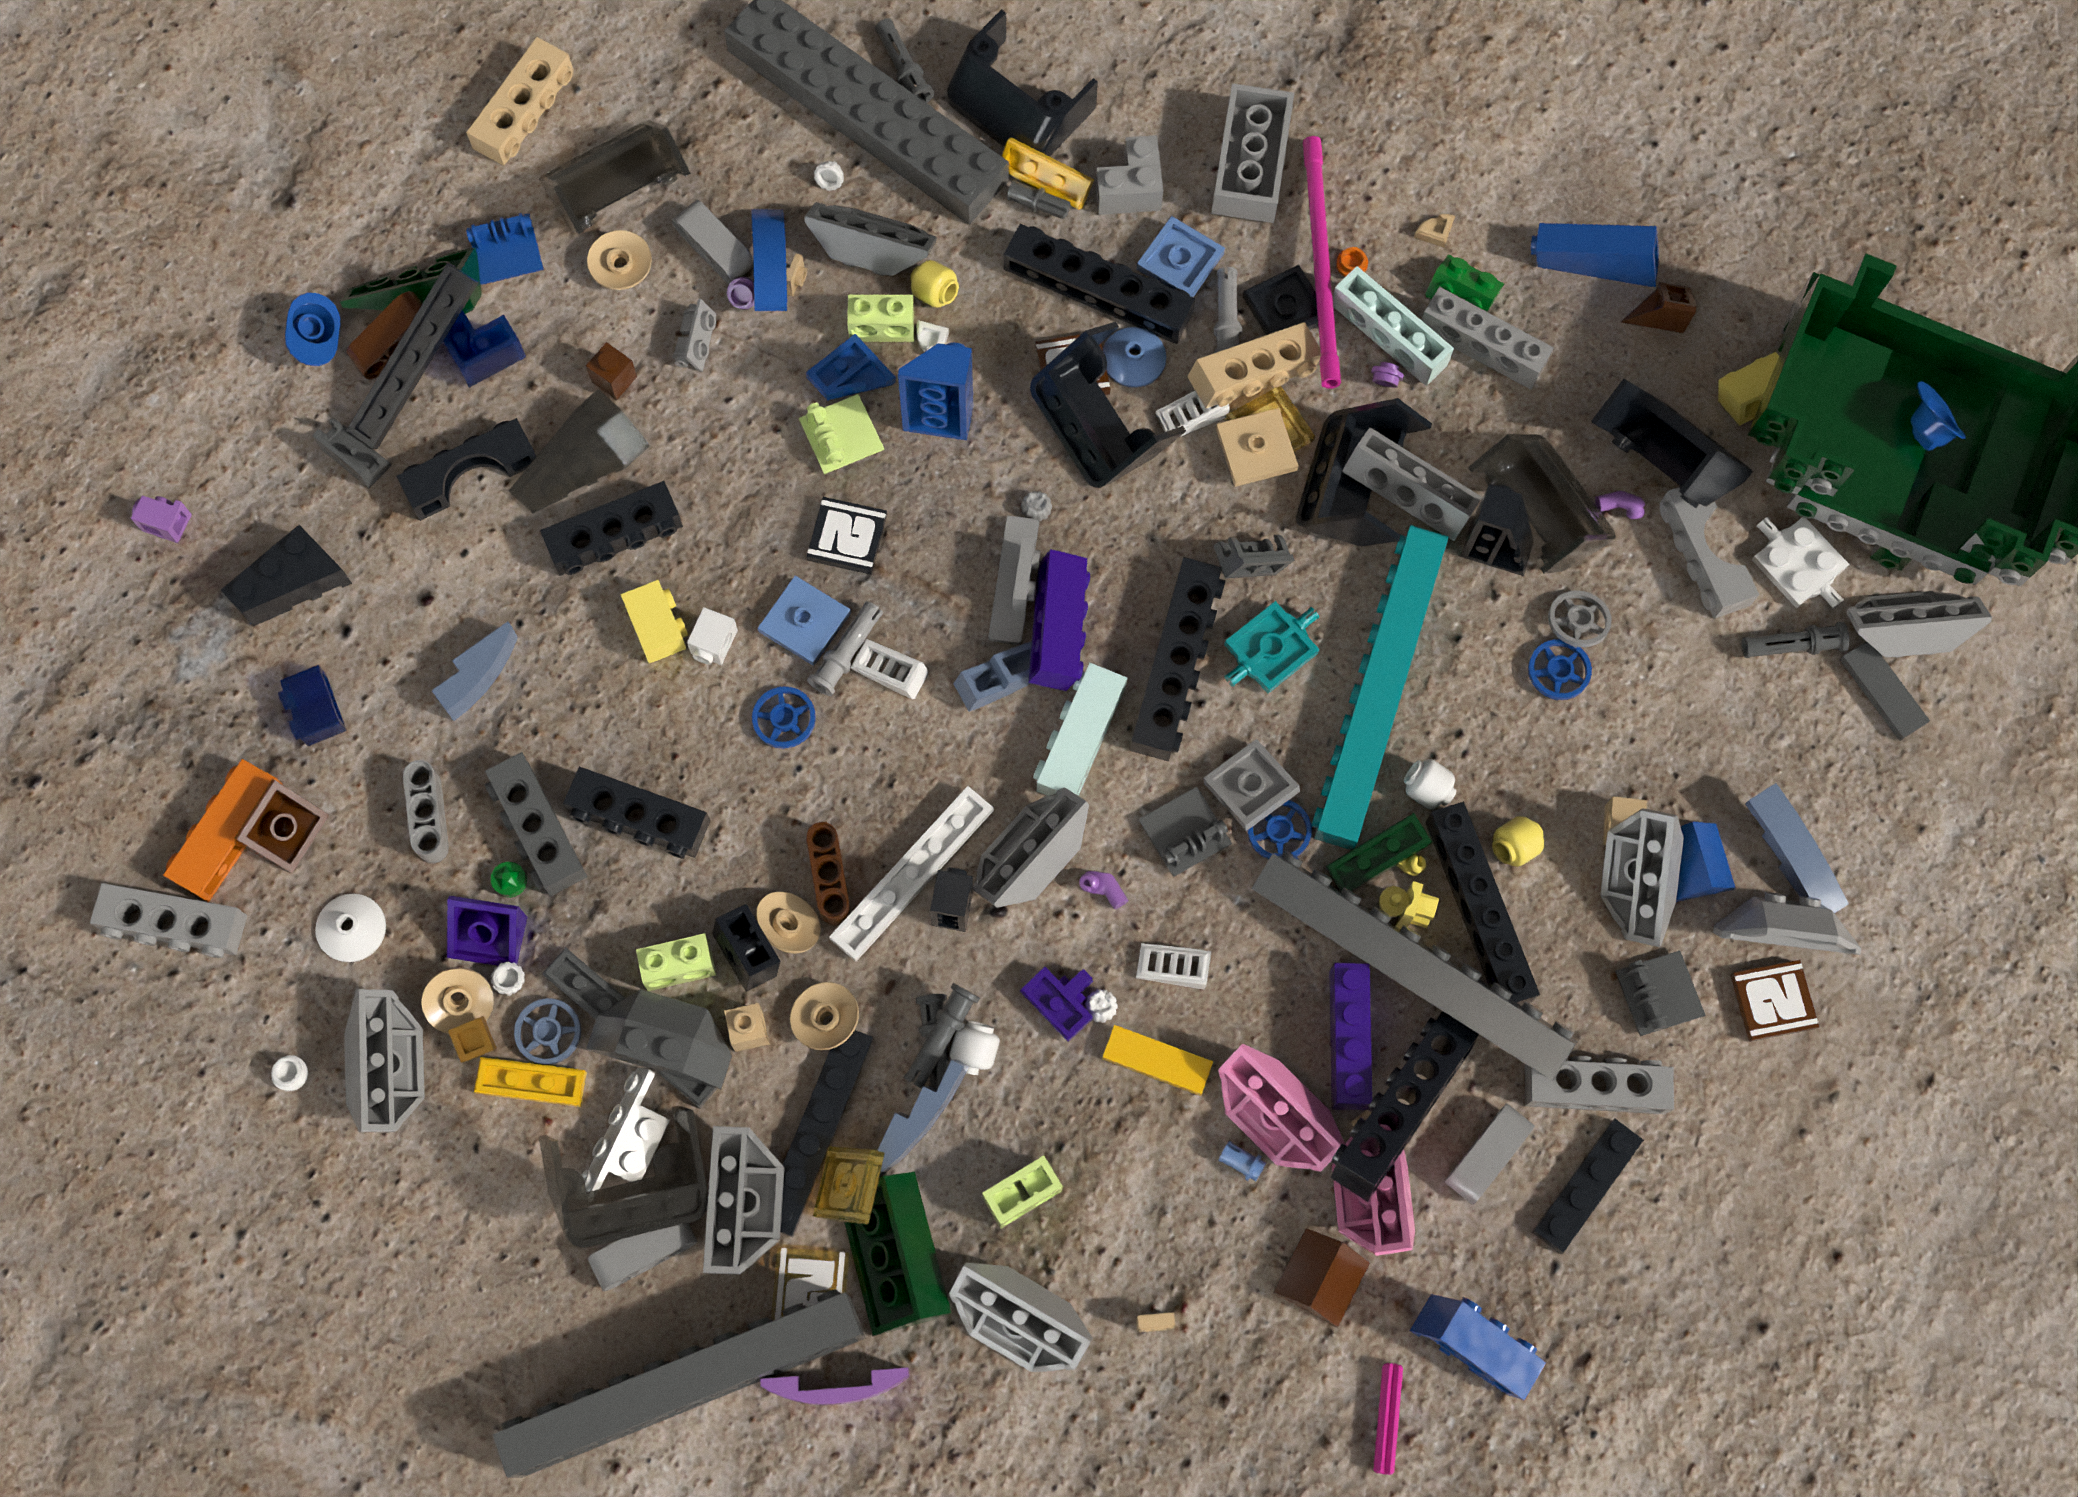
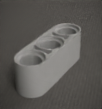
[672,200,753,284]
[403,760,449,864]
[1444,1103,1535,1205]
[587,1209,698,1292]

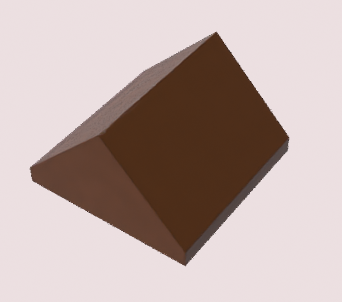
[234,779,329,874]
[1273,1228,1370,1328]

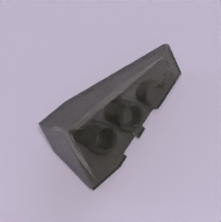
[509,389,649,514]

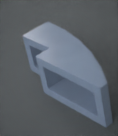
[432,621,518,721]
[953,641,1032,712]

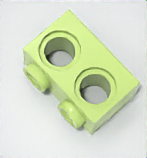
[847,295,914,342]
[636,933,716,991]
[982,1156,1063,1229]

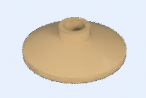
[587,230,652,290]
[755,892,821,954]
[422,967,494,1034]
[790,982,859,1050]

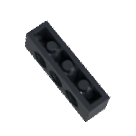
[540,481,683,576]
[563,766,710,859]

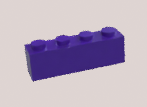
[1028,549,1090,691]
[1329,963,1372,1110]

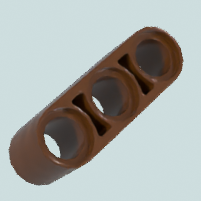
[346,291,423,380]
[807,822,850,926]

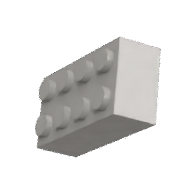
[1211,83,1294,223]

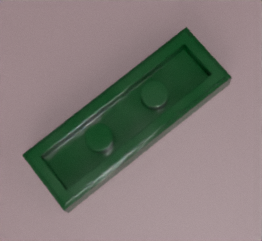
[1325,813,1432,892]

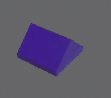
[447,896,528,966]

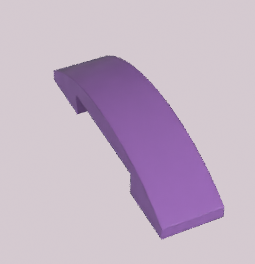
[760,1367,909,1405]

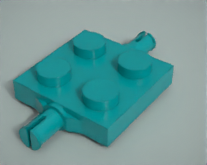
[1224,601,1320,694]

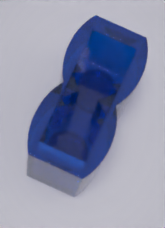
[278,665,347,746]

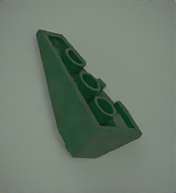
[340,247,482,315]

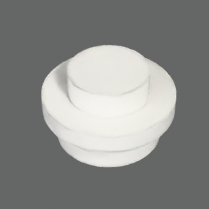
[271,1055,308,1091]

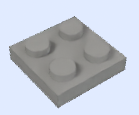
[1203,739,1300,831]

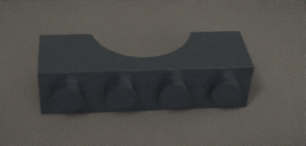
[396,418,539,521]

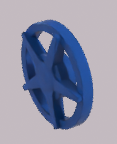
[1528,639,1592,700]
[752,687,816,749]
[1247,800,1312,860]

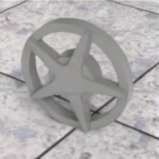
[1548,591,1612,648]

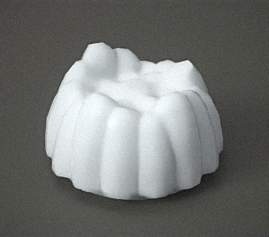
[814,161,844,191]
[490,962,525,996]
[1084,989,1118,1023]

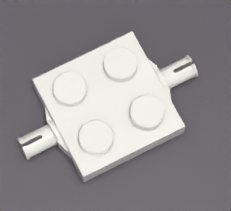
[1752,517,1850,609]

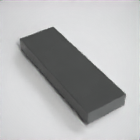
[1839,641,1930,741]

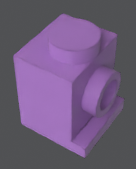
[131,495,192,543]

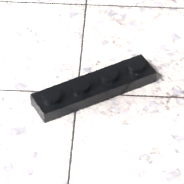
[1532,1118,1644,1254]

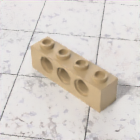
[466,37,573,166]
[1187,322,1321,408]

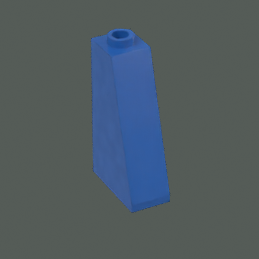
[1531,223,1659,287]

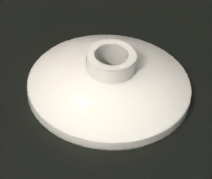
[315,894,386,962]

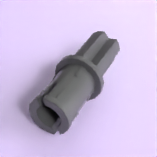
[1007,180,1071,219]

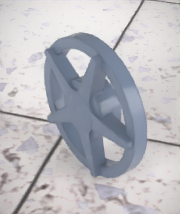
[514,998,581,1065]

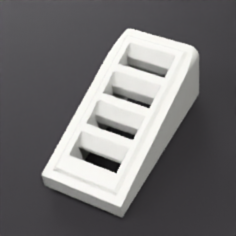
[1156,391,1230,437]
[850,639,928,699]
[1136,943,1211,990]

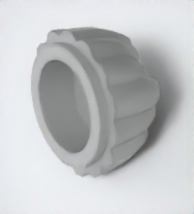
[1021,491,1052,522]

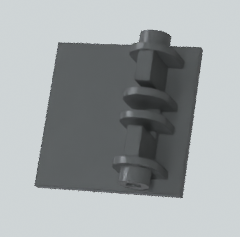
[1138,787,1232,877]
[1615,951,1706,1036]

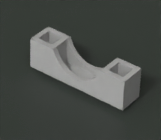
[1659,487,1759,619]

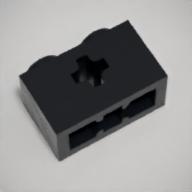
[930,867,973,932]
[712,904,781,992]

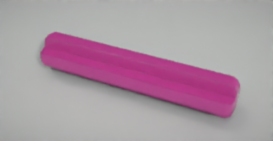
[1373,1363,1403,1475]

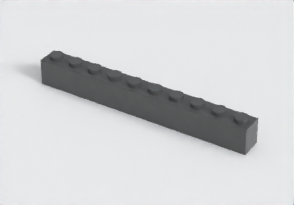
[1251,851,1578,1081]

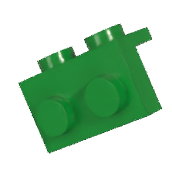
[1425,254,1504,312]

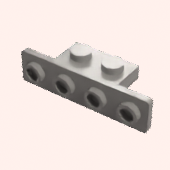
[988,516,1041,645]

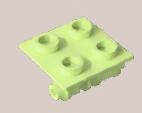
[799,394,884,474]

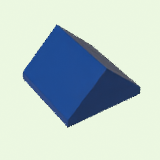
[1676,822,1736,902]

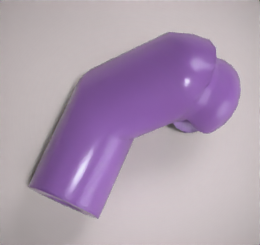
[1595,491,1645,519]
[1079,871,1129,910]

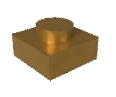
[448,1016,497,1063]

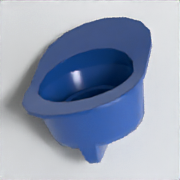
[285,293,340,366]
[1910,381,1966,451]

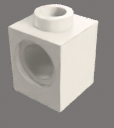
[687,607,738,665]

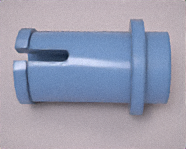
[1218,1141,1266,1182]

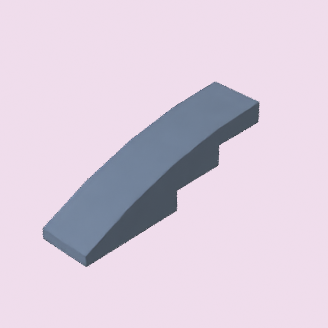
[1745,783,1848,913]
[870,1060,970,1181]

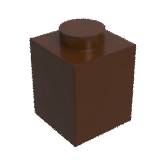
[586,342,637,400]

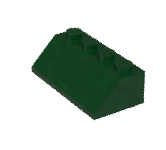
[841,1172,951,1336]

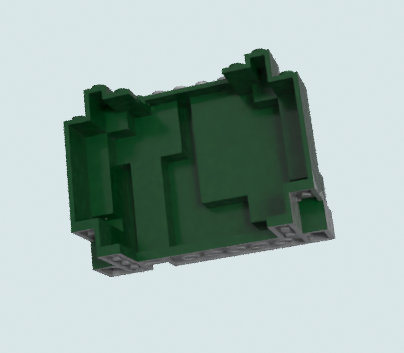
[1748,253,2078,586]

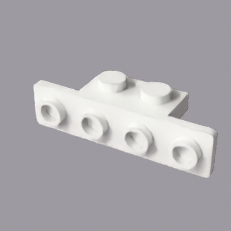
[576,1068,670,1204]

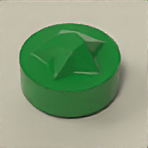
[491,861,527,898]

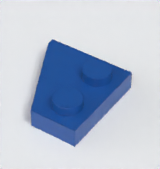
[805,334,896,400]

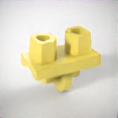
[1379,881,1439,929]

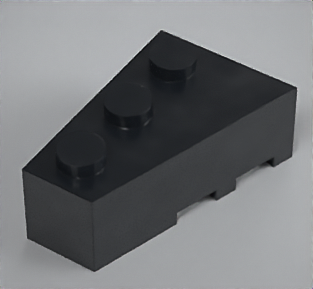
[1460,484,1534,576]
[221,525,352,626]

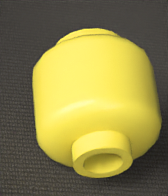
[910,260,959,308]
[1492,816,1544,867]

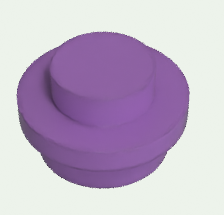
[727,277,754,309]
[1371,362,1404,388]

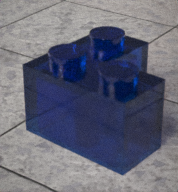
[442,310,526,388]

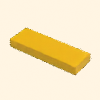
[1001,137,1094,210]
[1102,1025,1213,1096]
[474,1057,587,1107]

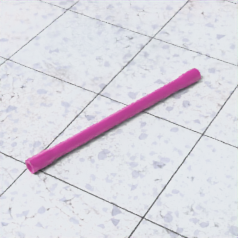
[1303,136,1341,389]

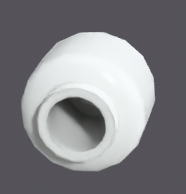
[1404,759,1456,810]
[949,1021,1000,1075]

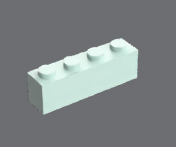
[1033,663,1127,796]

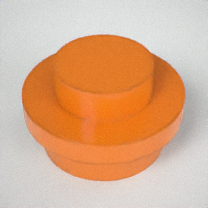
[1336,247,1368,277]

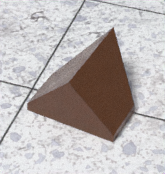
[1621,282,1697,334]

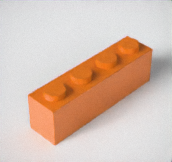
[163,759,283,902]

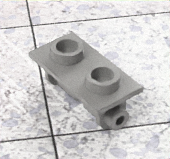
[673,299,717,372]

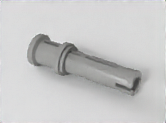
[1214,267,1242,353]
[807,601,883,697]

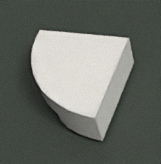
[916,320,949,352]

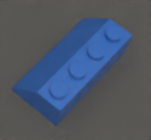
[898,342,973,441]

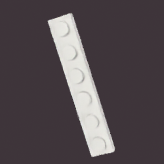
[829,786,994,962]

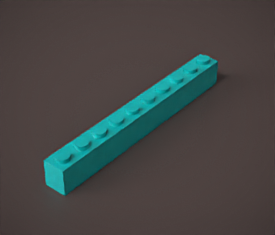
[1311,525,1449,850]

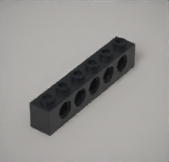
[1003,223,1195,344]
[1130,557,1226,762]
[1425,801,1540,1006]
[1331,1011,1479,1202]

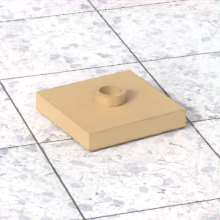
[1216,408,1299,487]

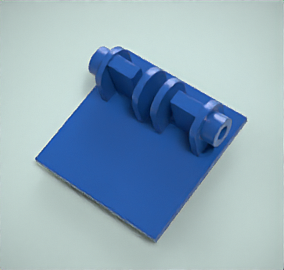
[466,213,544,285]

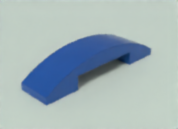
[751,209,787,311]

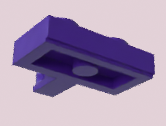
[1020,967,1093,1042]

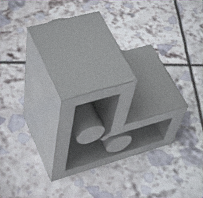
[1095,135,1163,215]

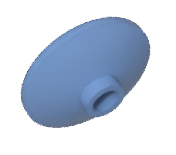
[1103,327,1166,387]

